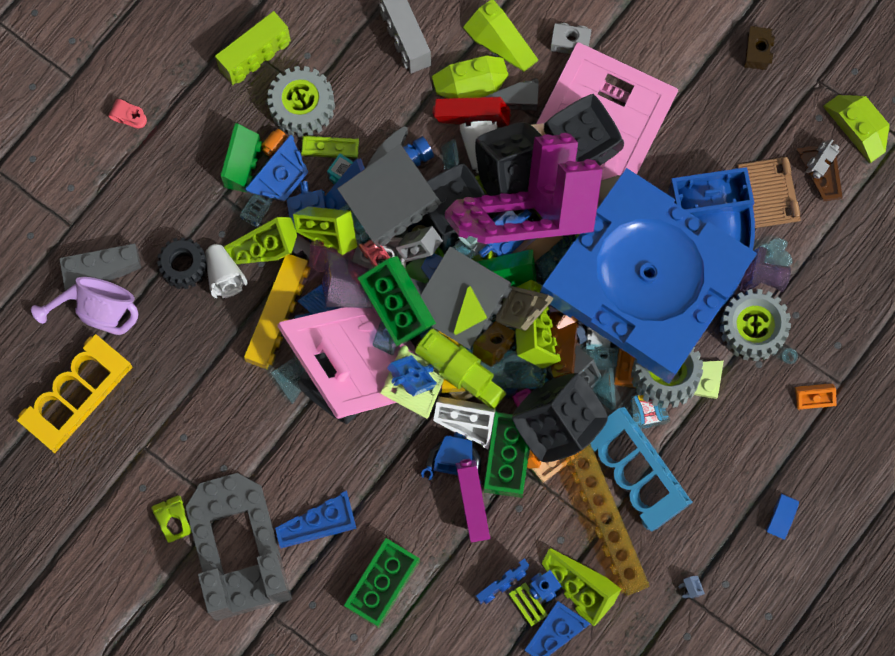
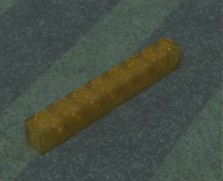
[565,444,650,597]

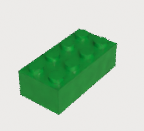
[358,256,436,346]
[484,412,529,498]
[344,538,420,629]

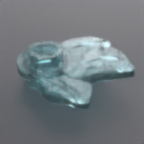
[757,239,793,276]

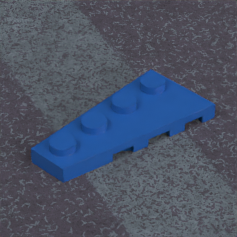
[275,490,357,549]

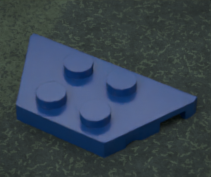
[244,135,308,201]

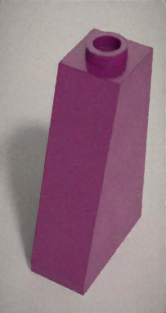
[456,459,490,543]

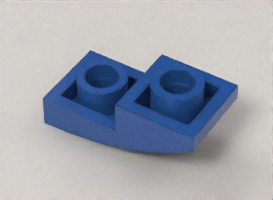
[766,493,799,540]

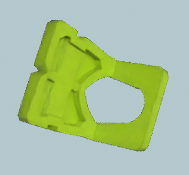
[151,495,192,543]

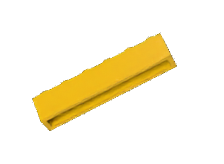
[244,254,311,369]

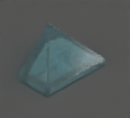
[593,368,616,410]

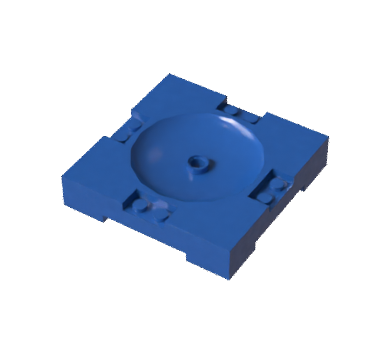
[540,168,757,384]

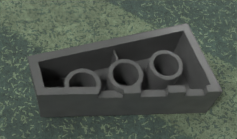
[60,244,142,300]

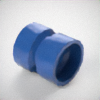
[403,136,434,167]

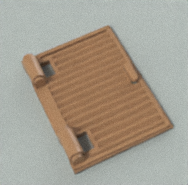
[737,157,801,228]

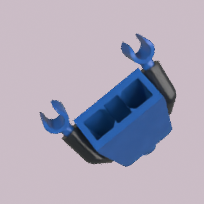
[421,432,481,486]

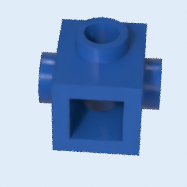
[529,570,562,602]

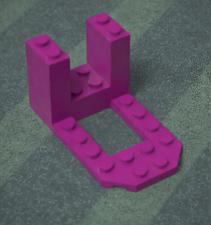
[445,133,603,244]

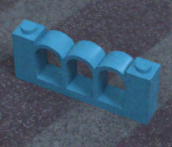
[588,407,693,531]

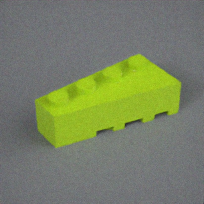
[516,280,561,369]

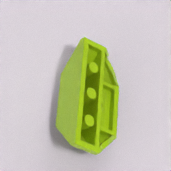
[432,56,508,99]
[823,95,890,163]

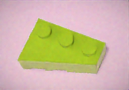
[293,207,357,255]

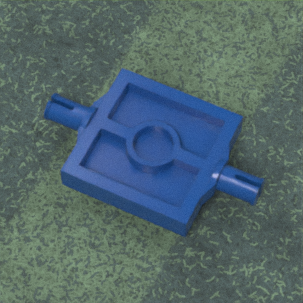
[287,181,327,244]
[478,209,531,258]
[387,355,437,396]

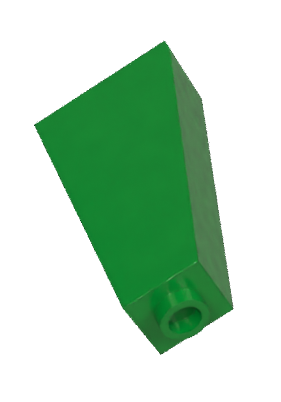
[477,250,537,287]

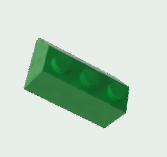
[221,123,262,193]

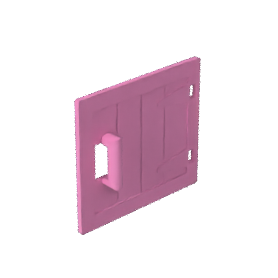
[537,42,678,181]
[278,301,441,419]

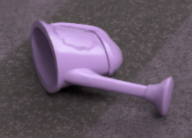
[31,277,138,335]

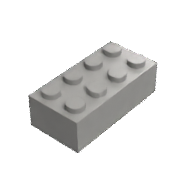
[379,0,431,74]

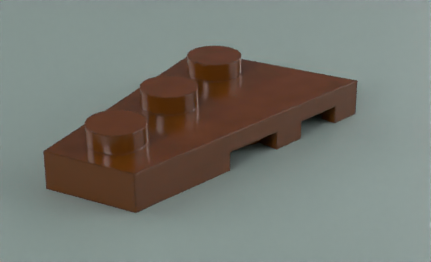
[797,143,843,202]
[550,321,579,378]

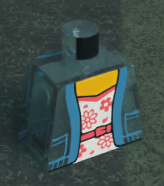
[630,386,670,429]

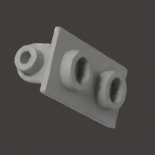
[806,140,840,179]

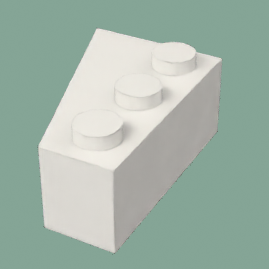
[434,396,496,449]

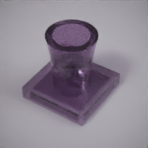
[740,246,791,292]

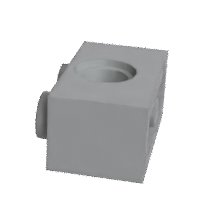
[551,23,592,54]
[395,226,443,262]

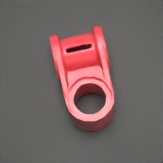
[109,99,147,129]
[359,240,390,267]

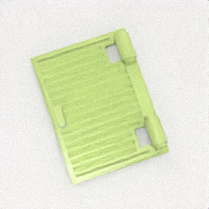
[380,345,444,419]

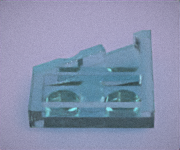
[271,356,305,404]

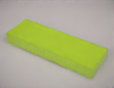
[301,136,359,159]

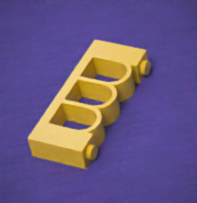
[17,334,133,454]

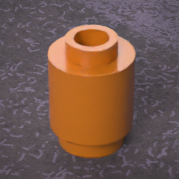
[262,129,288,157]

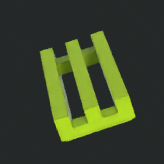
[509,583,548,627]

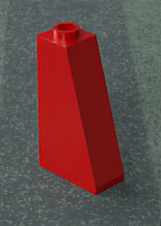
[433,97,511,127]

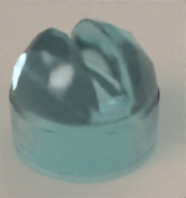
[782,348,798,364]

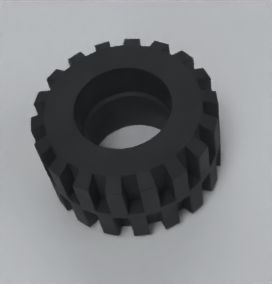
[157,237,207,289]

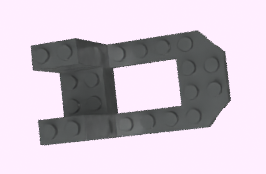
[186,473,292,621]

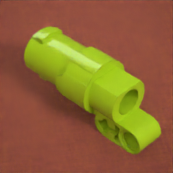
[415,328,506,409]

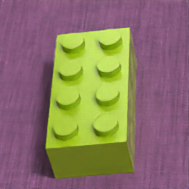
[215,11,291,85]

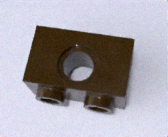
[744,26,775,70]
[473,321,515,367]

